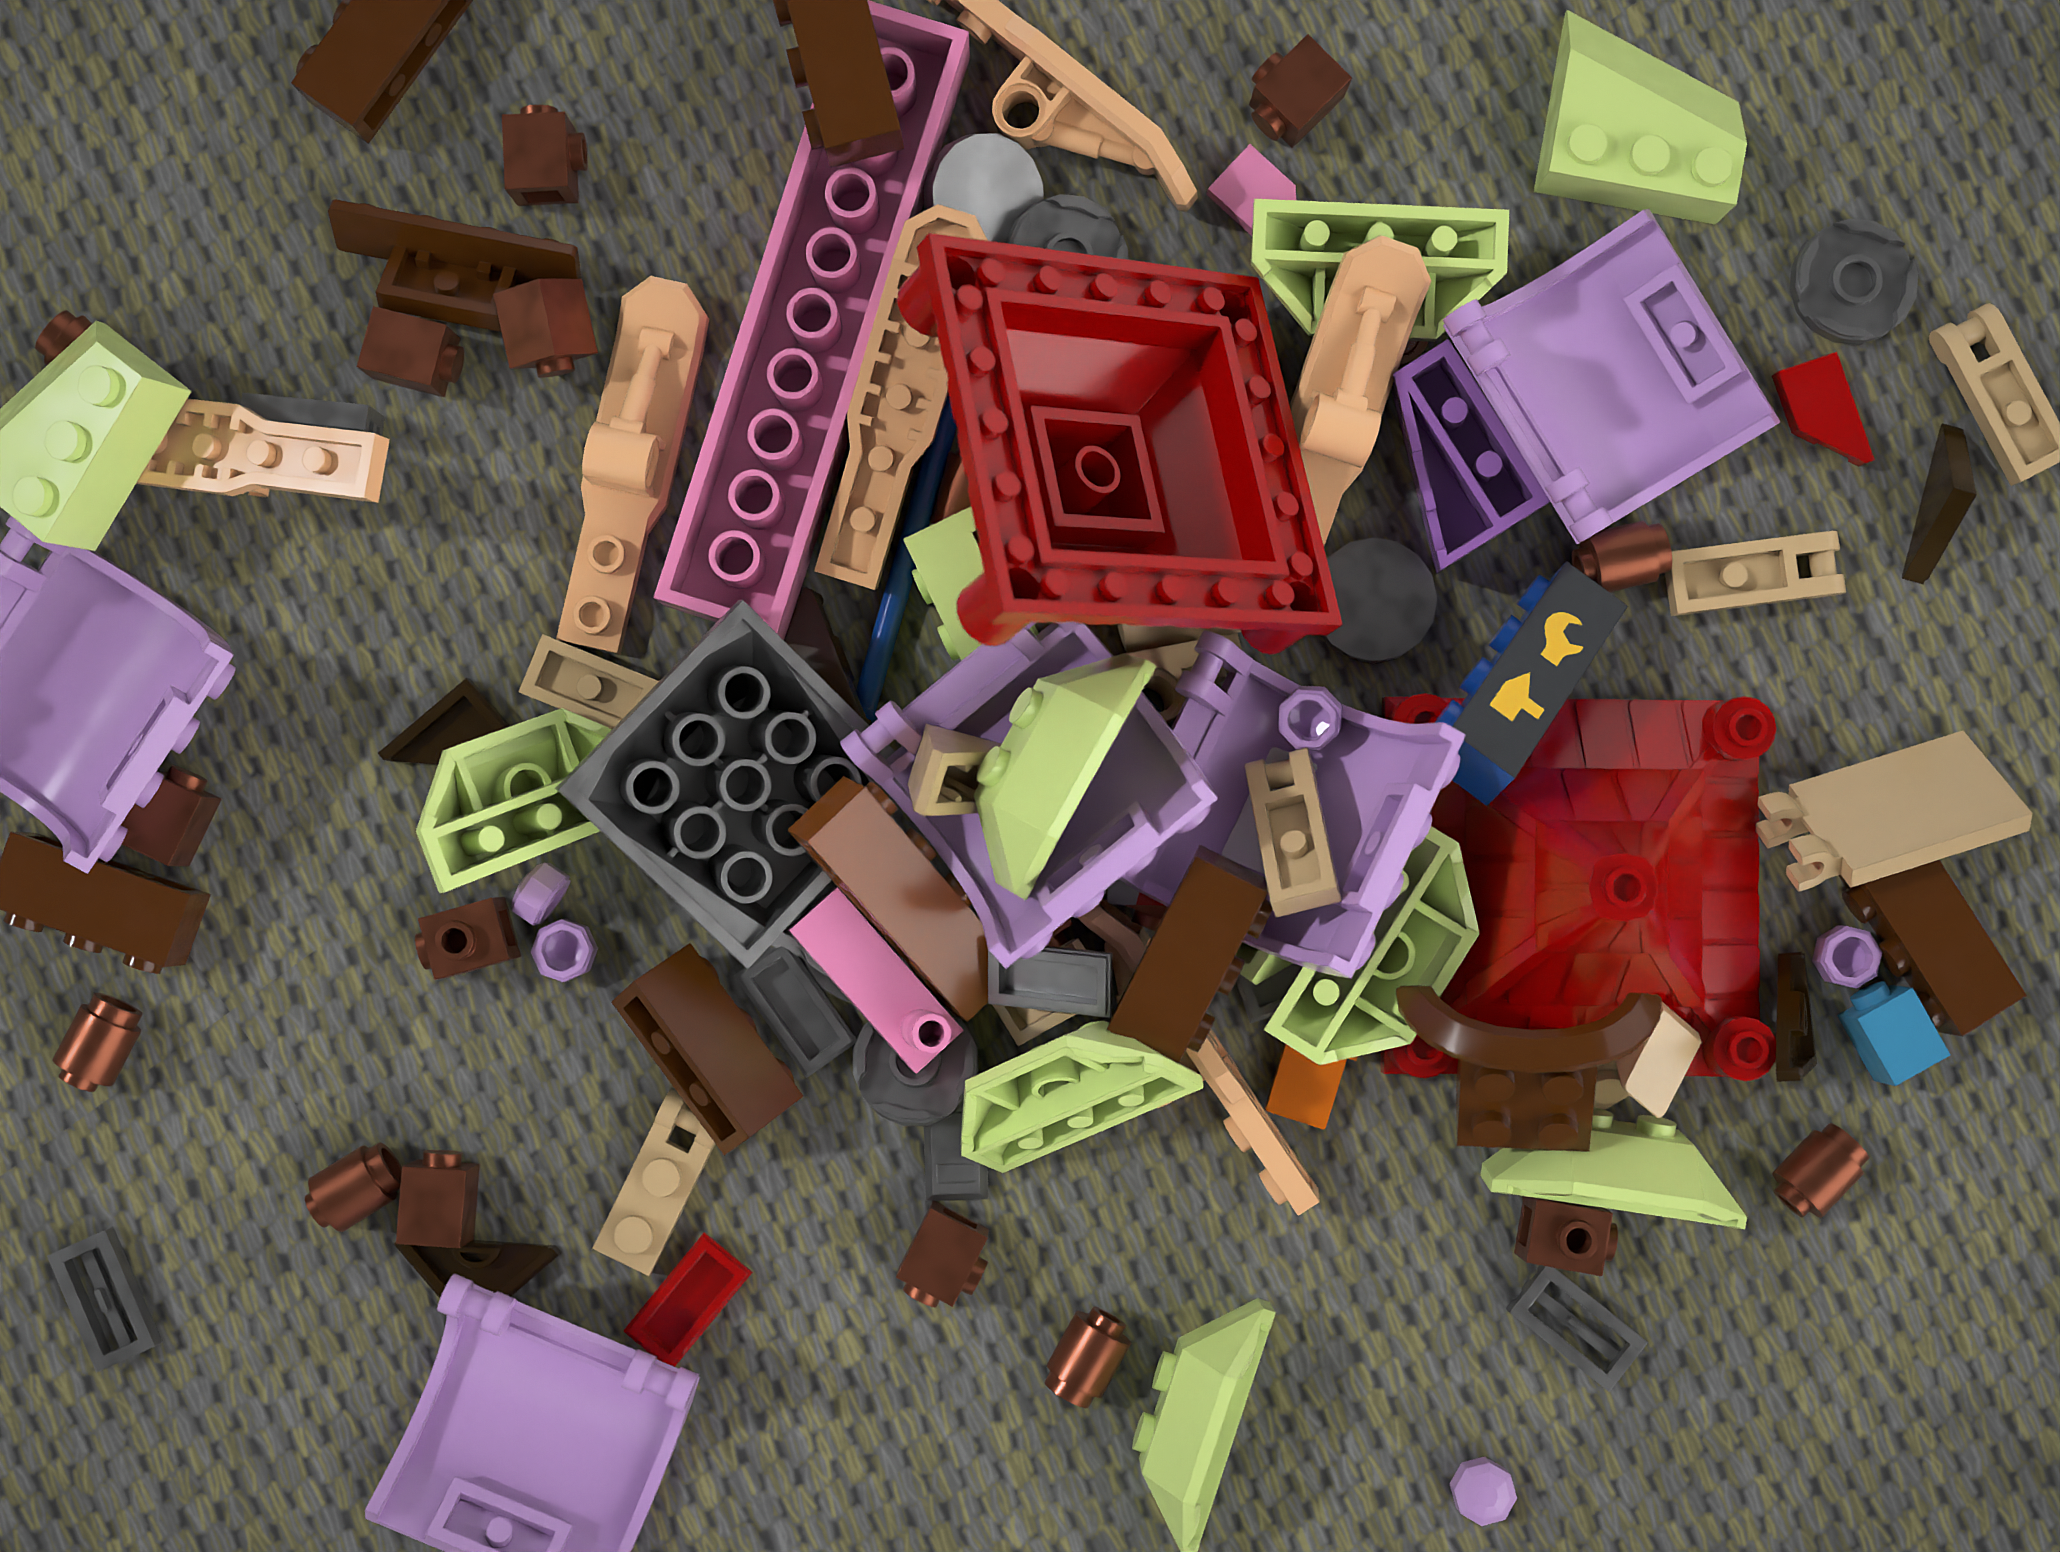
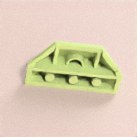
[1251,199,1509,342]
[973,654,1157,900]
[416,708,612,893]
[1264,826,1480,1065]
[961,1020,1204,1173]
[1481,1107,1747,1229]
[1132,1298,1276,1552]

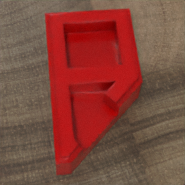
[1772,352,1875,467]

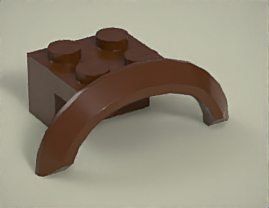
[1396,986,1662,1151]

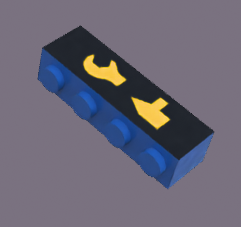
[1434,561,1628,806]

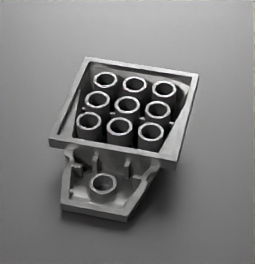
[556,600,938,976]

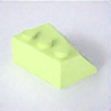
[1534,10,1747,225]
[0,321,192,551]

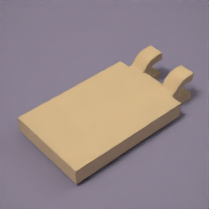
[1756,731,2033,892]

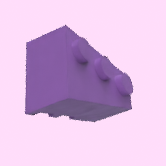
[1391,339,1550,574]

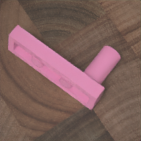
[787,887,964,1074]

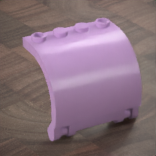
[1443,209,1780,544]
[0,516,236,874]
[840,622,1218,969]
[1119,630,1466,979]
[365,1274,700,1552]

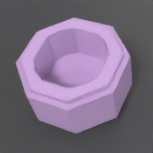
[1279,686,1342,750]
[512,863,571,925]
[531,919,598,982]
[1812,925,1882,988]
[1450,1456,1517,1526]

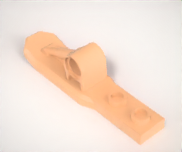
[927,0,1198,212]
[814,204,988,590]
[1290,235,1431,546]
[556,276,709,655]
[136,398,390,503]
[1077,898,1320,1216]

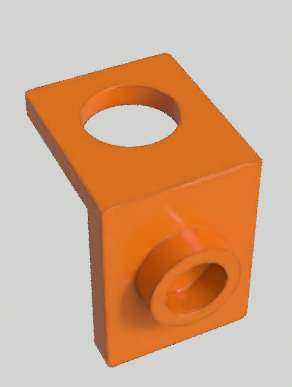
[1264,1043,1358,1129]

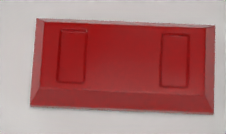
[623,1232,753,1367]

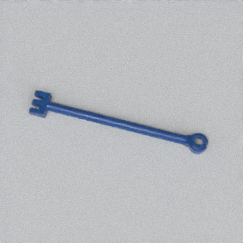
[856,393,957,724]

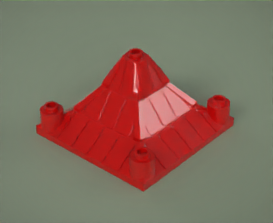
[897,233,1343,655]
[1381,693,1777,1082]

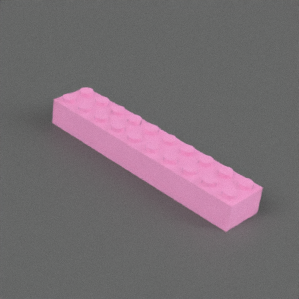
[654,0,970,640]

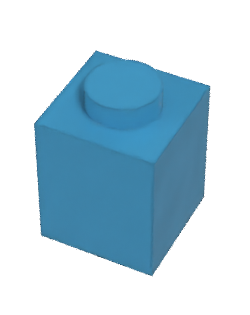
[1837,981,1951,1086]

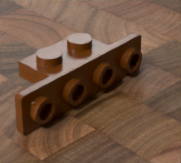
[328,199,581,332]

